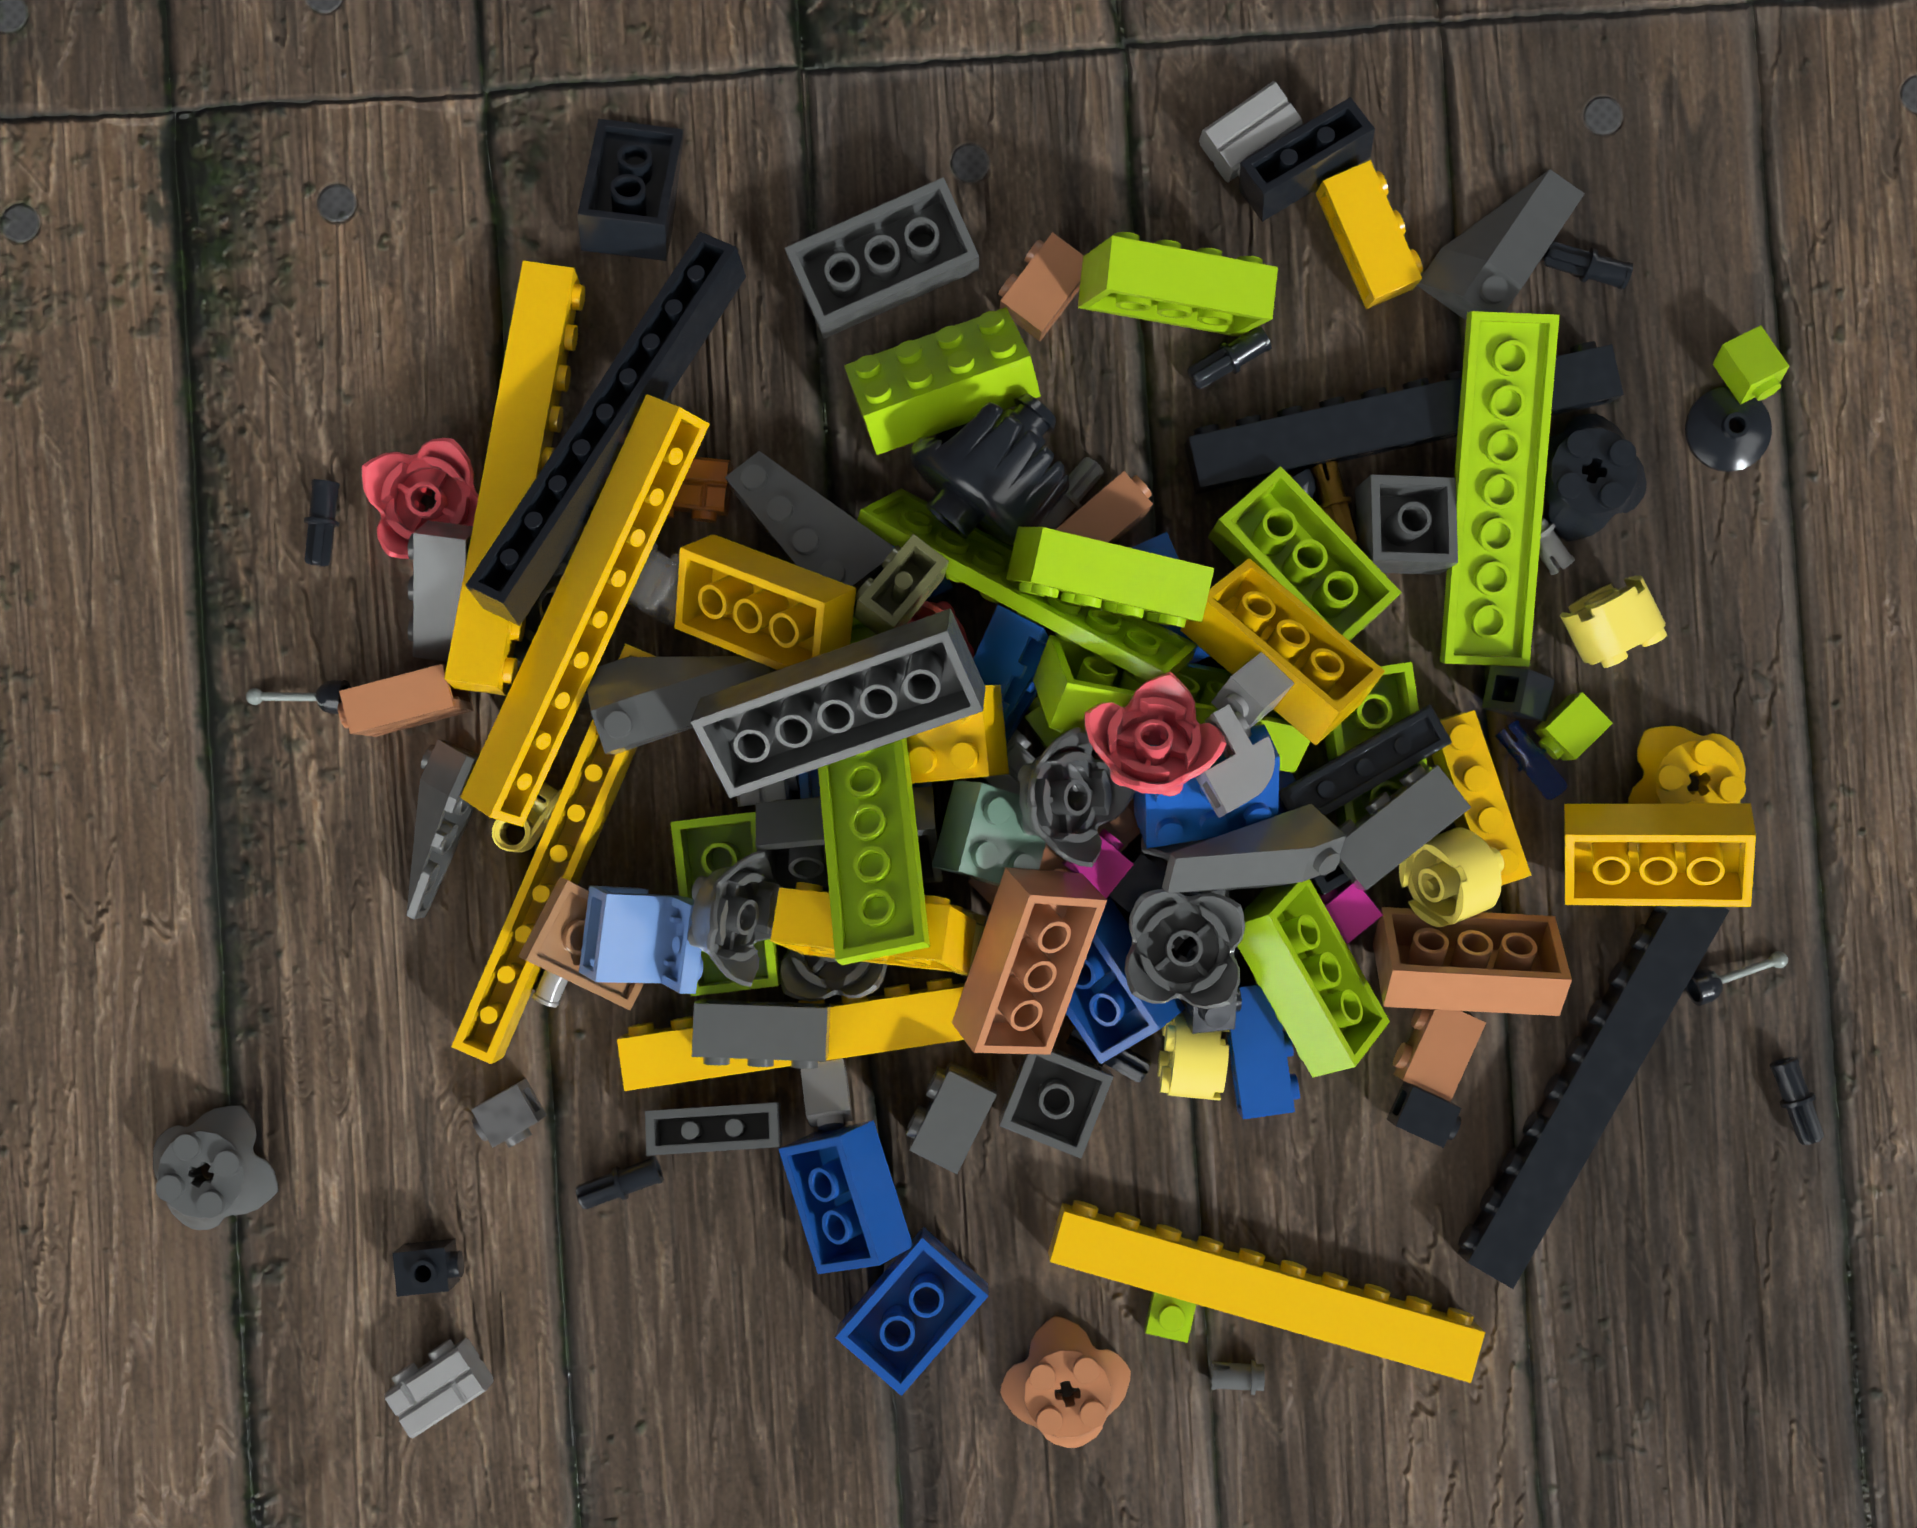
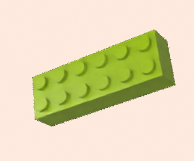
[1033,635,1310,773]

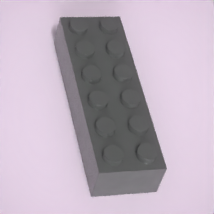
[691,608,986,798]

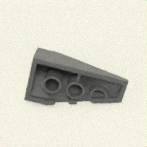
[1417,169,1585,320]
[587,656,771,755]
[406,739,480,920]
[1162,804,1346,893]

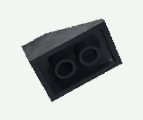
[577,118,684,261]

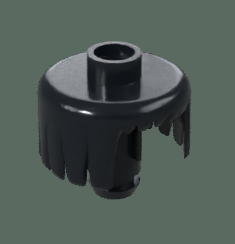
[910,394,1070,545]

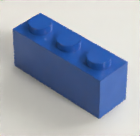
[1226,981,1300,1120]

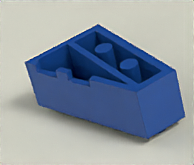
[973,605,1049,745]

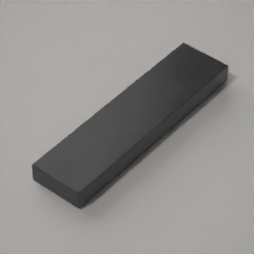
[1279,704,1452,816]

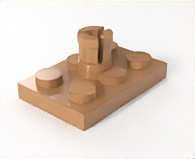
[518,877,644,1010]

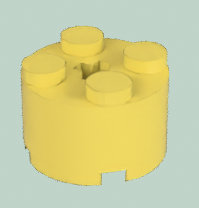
[1560,576,1667,668]
[1399,827,1504,927]
[1157,1012,1229,1101]

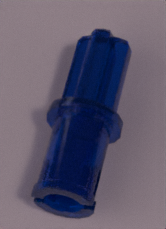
[1494,719,1568,800]

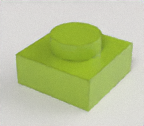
[1144,1292,1196,1343]

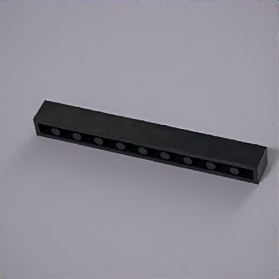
[466,232,746,626]
[1184,341,1624,494]
[1457,906,1730,1289]

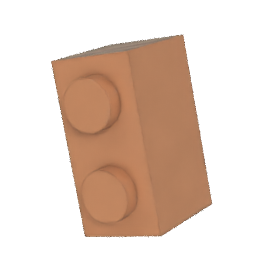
[998,232,1084,341]
[1393,1009,1486,1102]

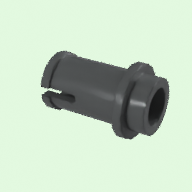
[1211,1359,1265,1395]

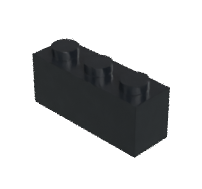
[1239,97,1375,222]

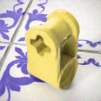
[492,782,562,852]

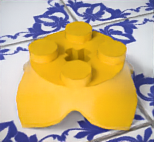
[1628,726,1746,804]

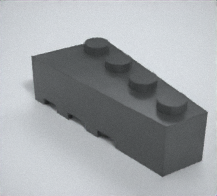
[725,451,894,607]

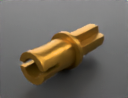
[1310,461,1358,543]

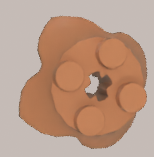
[1000,1315,1131,1448]

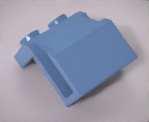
[579,886,703,994]

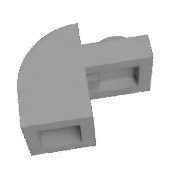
[1196,704,1275,818]

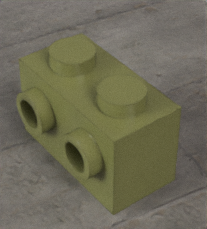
[855,534,949,634]

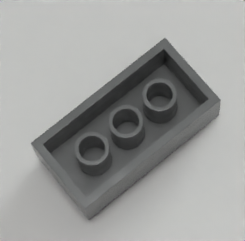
[785,177,979,339]
[756,786,943,892]

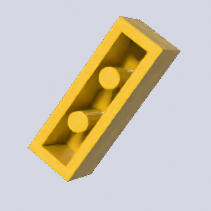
[1315,160,1423,309]

